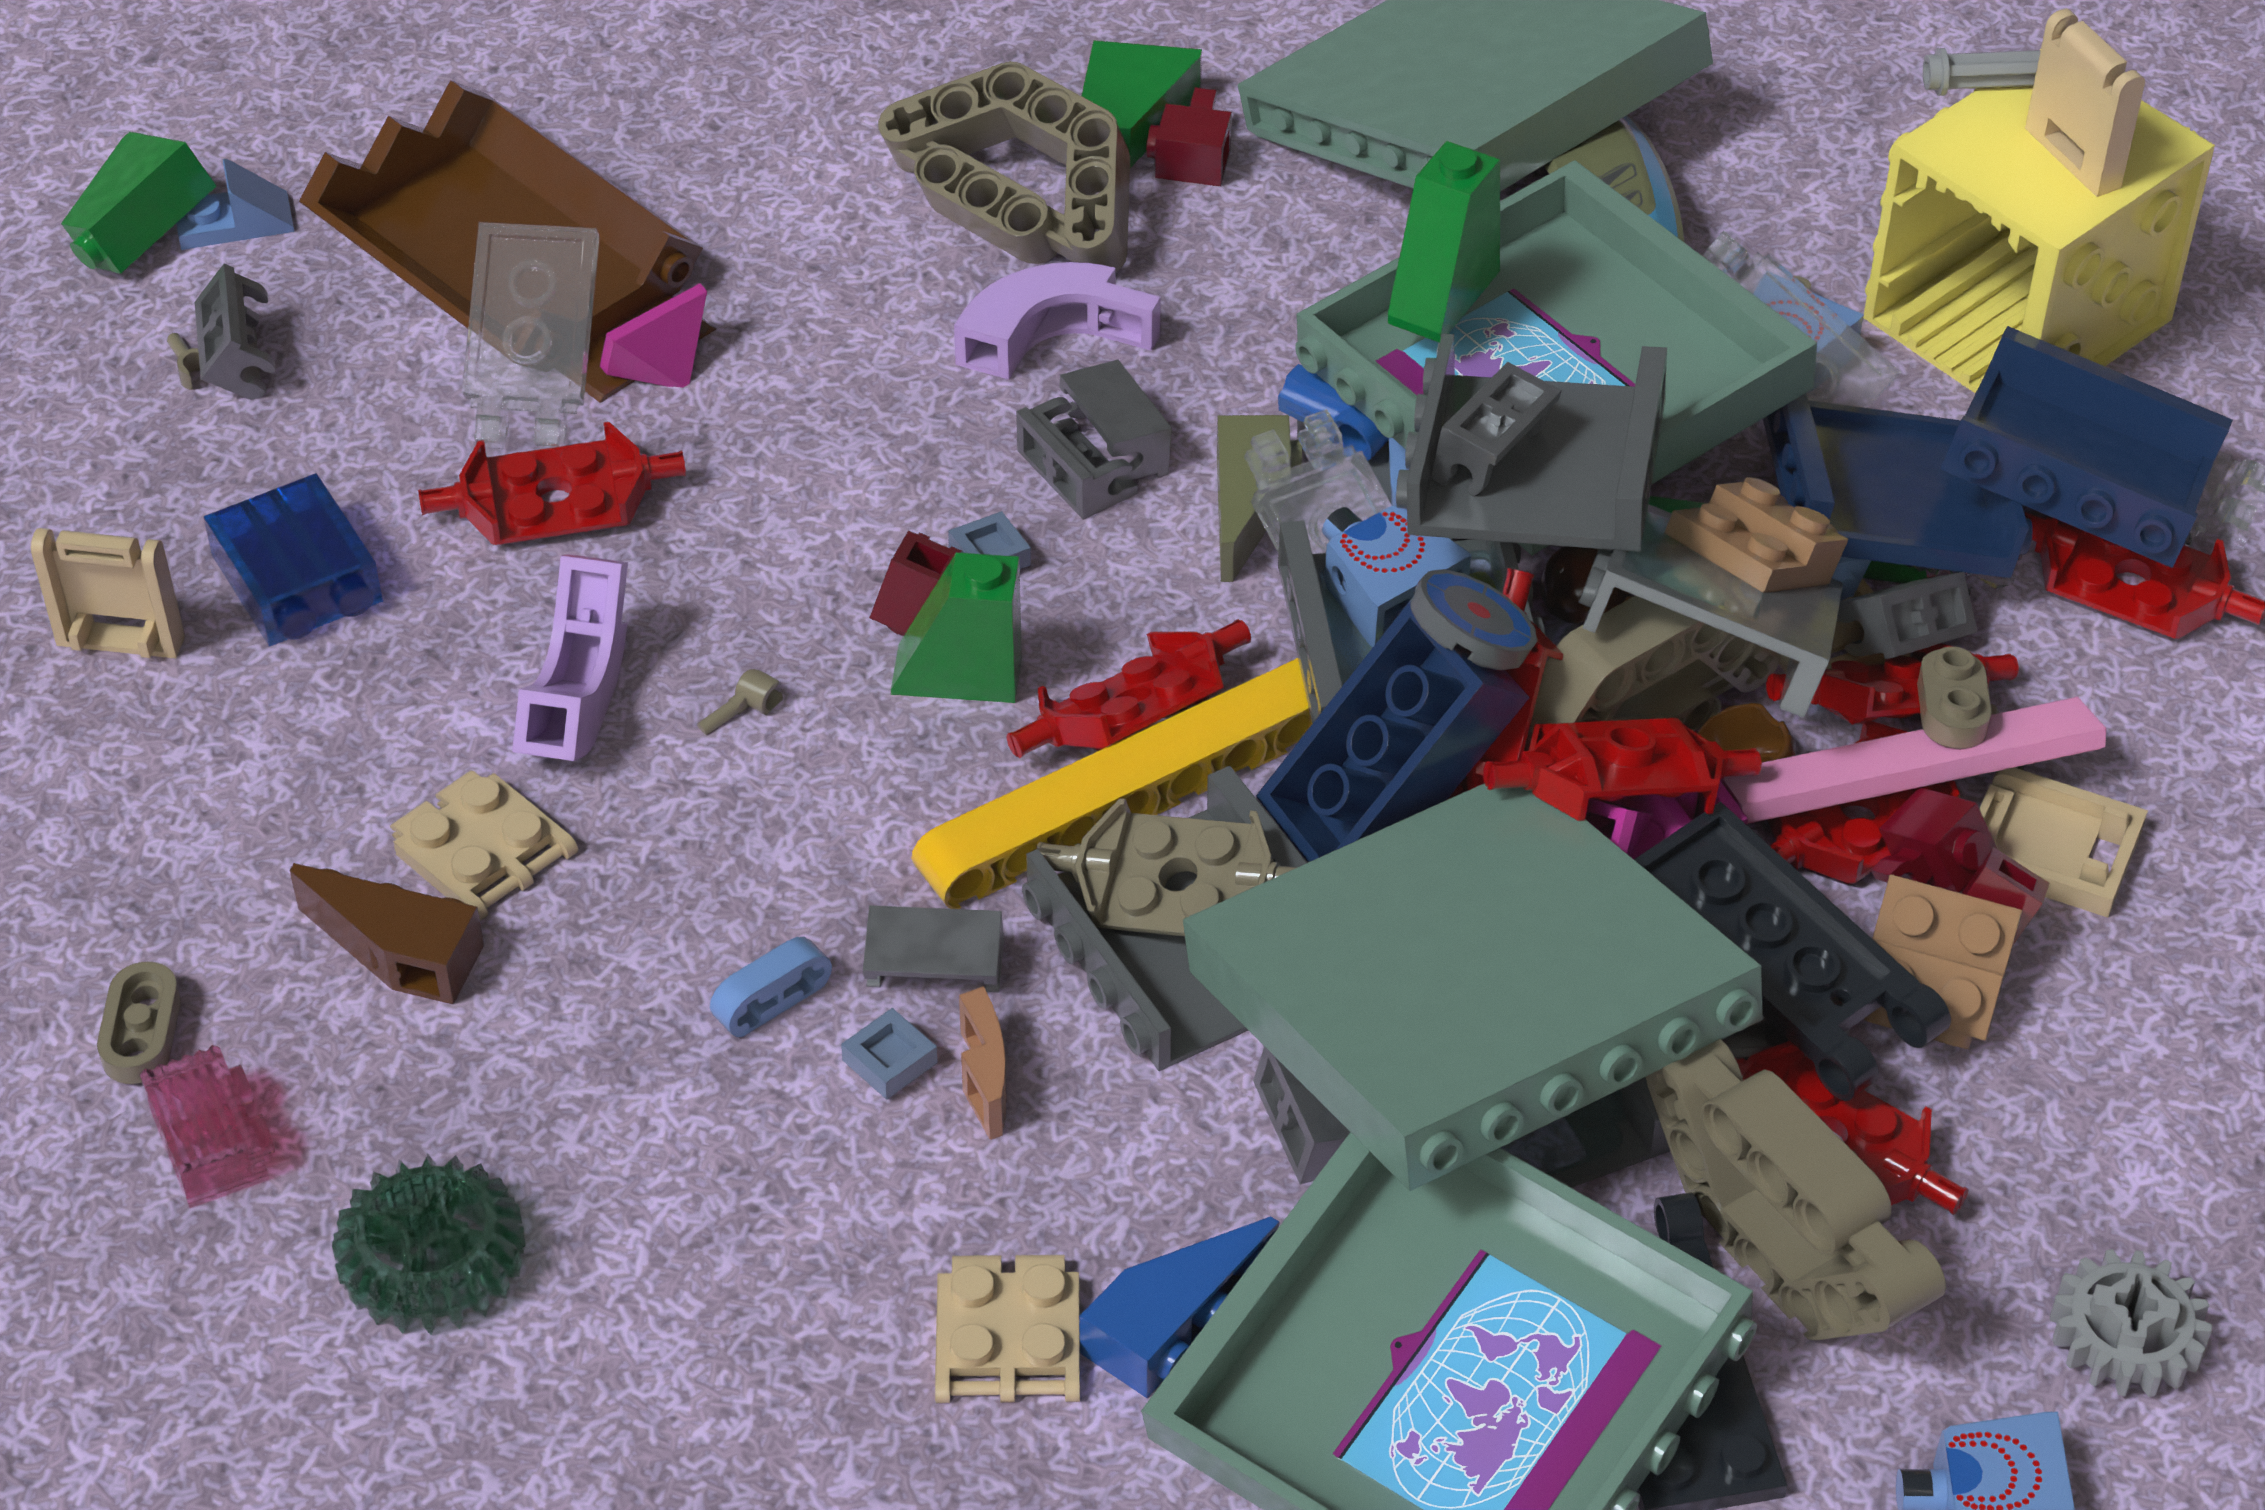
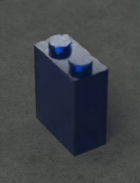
[203,473,383,647]

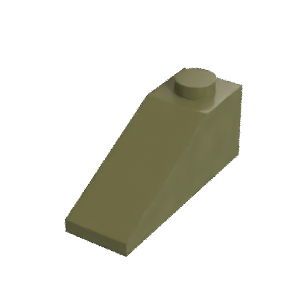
[1217,415,1302,582]

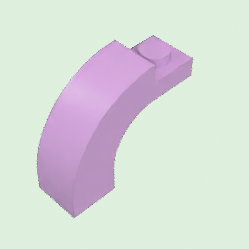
[954,262,1161,380]
[512,554,628,761]

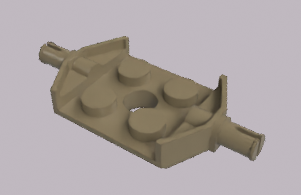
[1037,799,1297,936]

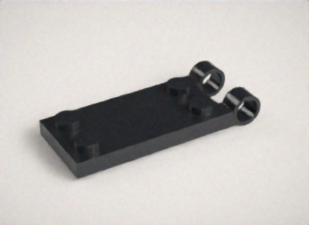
[1634,801,1951,1101]
[1637,1192,1788,1510]

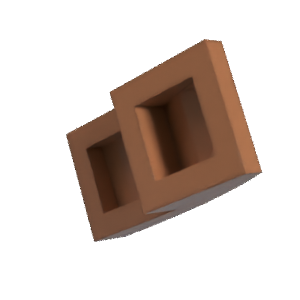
[959,986,1007,1140]

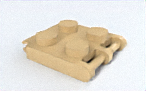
[390,770,578,921]
[935,1255,1080,1403]

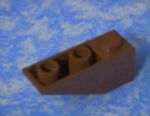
[289,863,484,1005]

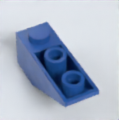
[1079,1216,1279,1398]

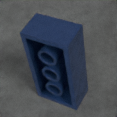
[1256,600,1530,862]

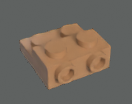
[1664,477,1848,593]
[1864,874,2023,1050]

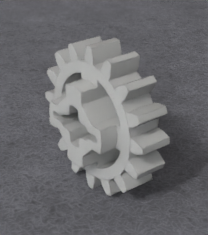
[2050,1249,2212,1397]

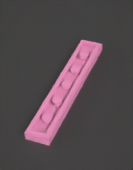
[1720,697,2106,824]

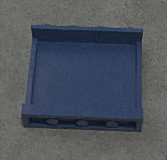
[1940,326,2233,568]
[1763,390,2033,578]

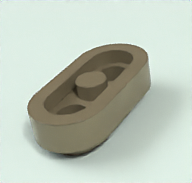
[1917,646,1991,749]
[97,962,181,1084]

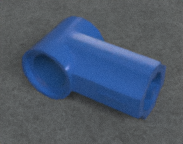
[1278,364,1389,464]

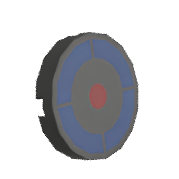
[1410,569,1537,670]

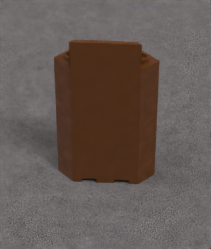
[299,80,717,403]

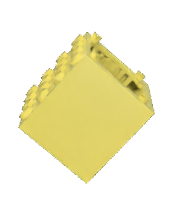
[1863,49,2215,393]

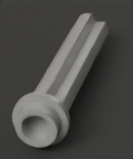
[1923,48,2041,96]

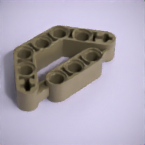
[878,61,1130,272]
[1524,571,1781,751]
[1646,1039,1946,1341]

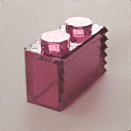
[140,1045,275,1208]

